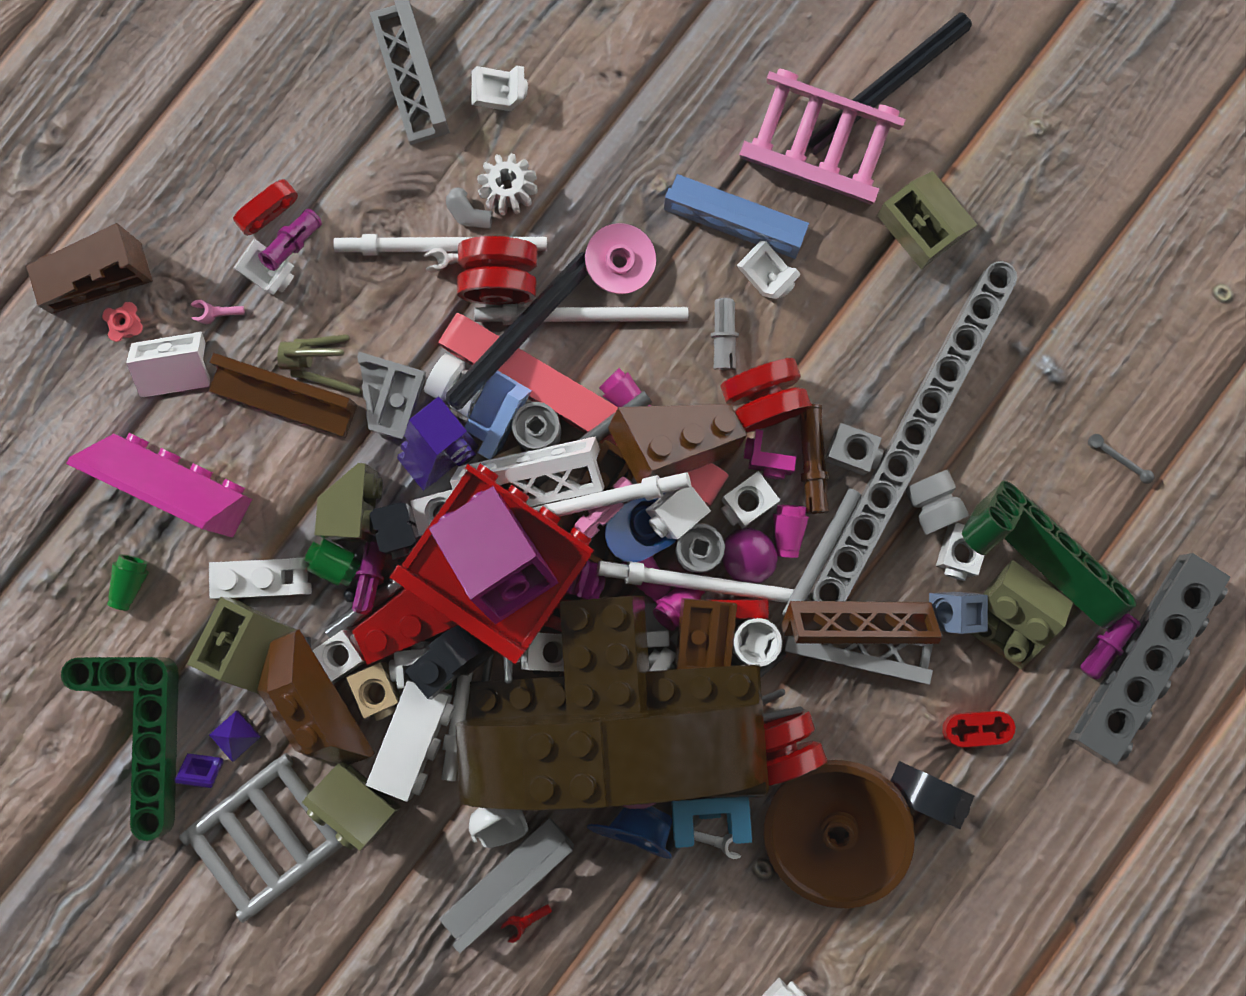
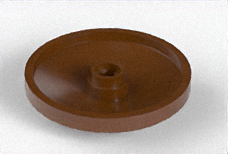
[764,760,915,909]

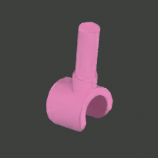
[191,300,245,325]

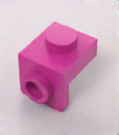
[743,429,796,480]

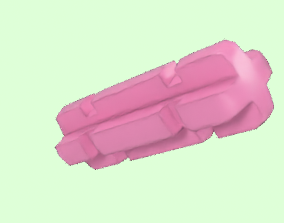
[574,477,633,538]

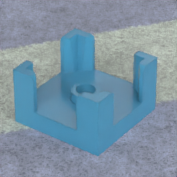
[671,797,752,848]

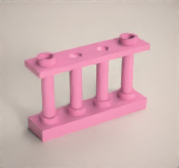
[739,69,906,205]

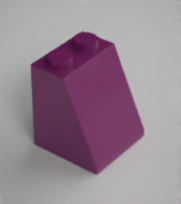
[429,486,559,625]

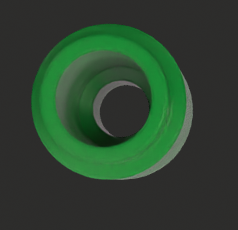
[303,538,361,587]

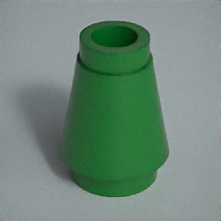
[107,554,149,611]

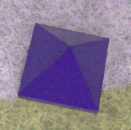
[209,710,261,762]
[175,753,224,788]

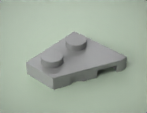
[357,352,426,441]

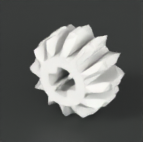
[477,153,538,216]

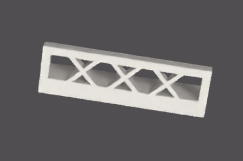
[450,436,605,506]

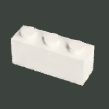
[366,680,455,802]

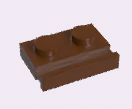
[674,598,737,669]

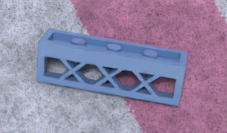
[664,174,809,259]

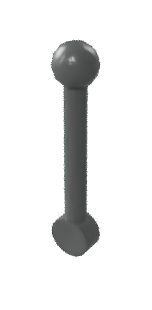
[1088,434,1155,484]

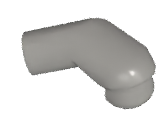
[446,187,493,229]

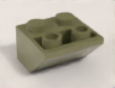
[877,171,977,270]
[314,463,383,543]
[970,560,1073,669]
[187,597,297,694]
[301,762,401,851]

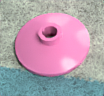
[585,223,656,294]

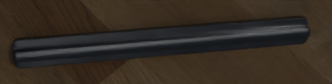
[807,12,972,155]
[445,252,588,410]

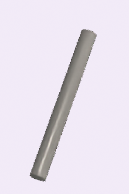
[782,489,861,615]

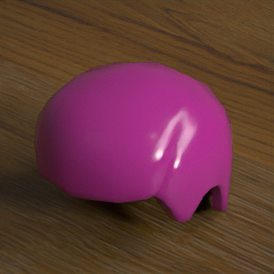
[721,528,778,584]

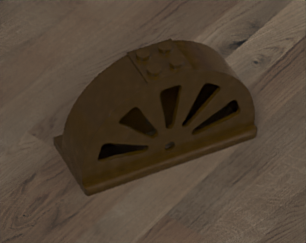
[455,596,769,810]

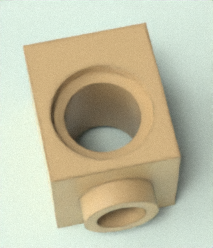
[346,662,401,721]

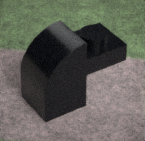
[405,625,495,700]
[890,761,975,829]

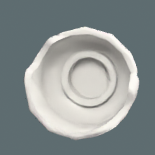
[469,808,528,848]

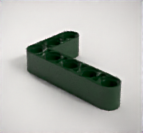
[962,480,1136,629]
[61,657,179,841]

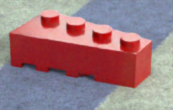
[352,589,458,665]

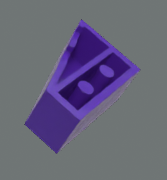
[397,396,479,491]

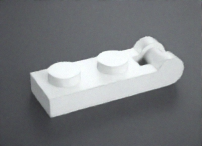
[209,558,312,599]

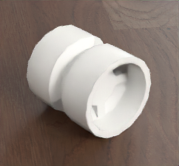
[424,352,486,418]
[732,618,782,666]

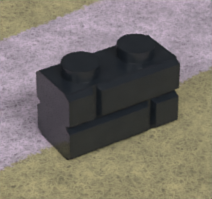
[370,502,421,562]

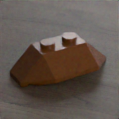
[257,629,375,765]

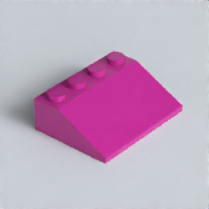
[66,433,252,537]

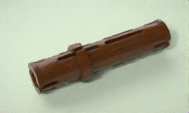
[800,404,830,514]

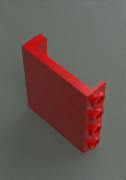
[389,463,595,664]

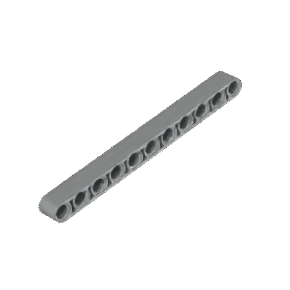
[810,261,1017,601]

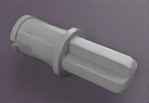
[711,298,739,370]

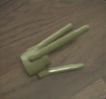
[277,334,362,395]

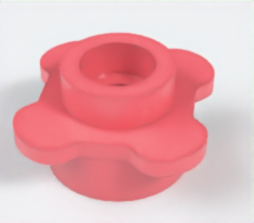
[102,302,143,342]

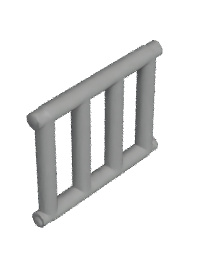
[179,753,343,923]

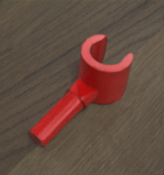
[501,904,552,943]

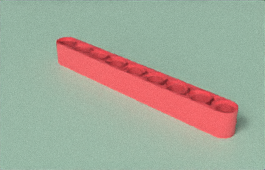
[438,313,729,507]

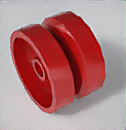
[457,236,537,305]
[720,358,812,433]
[764,711,827,786]

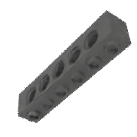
[1068,553,1231,765]

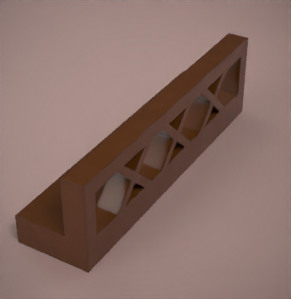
[209,353,358,438]
[782,601,942,644]

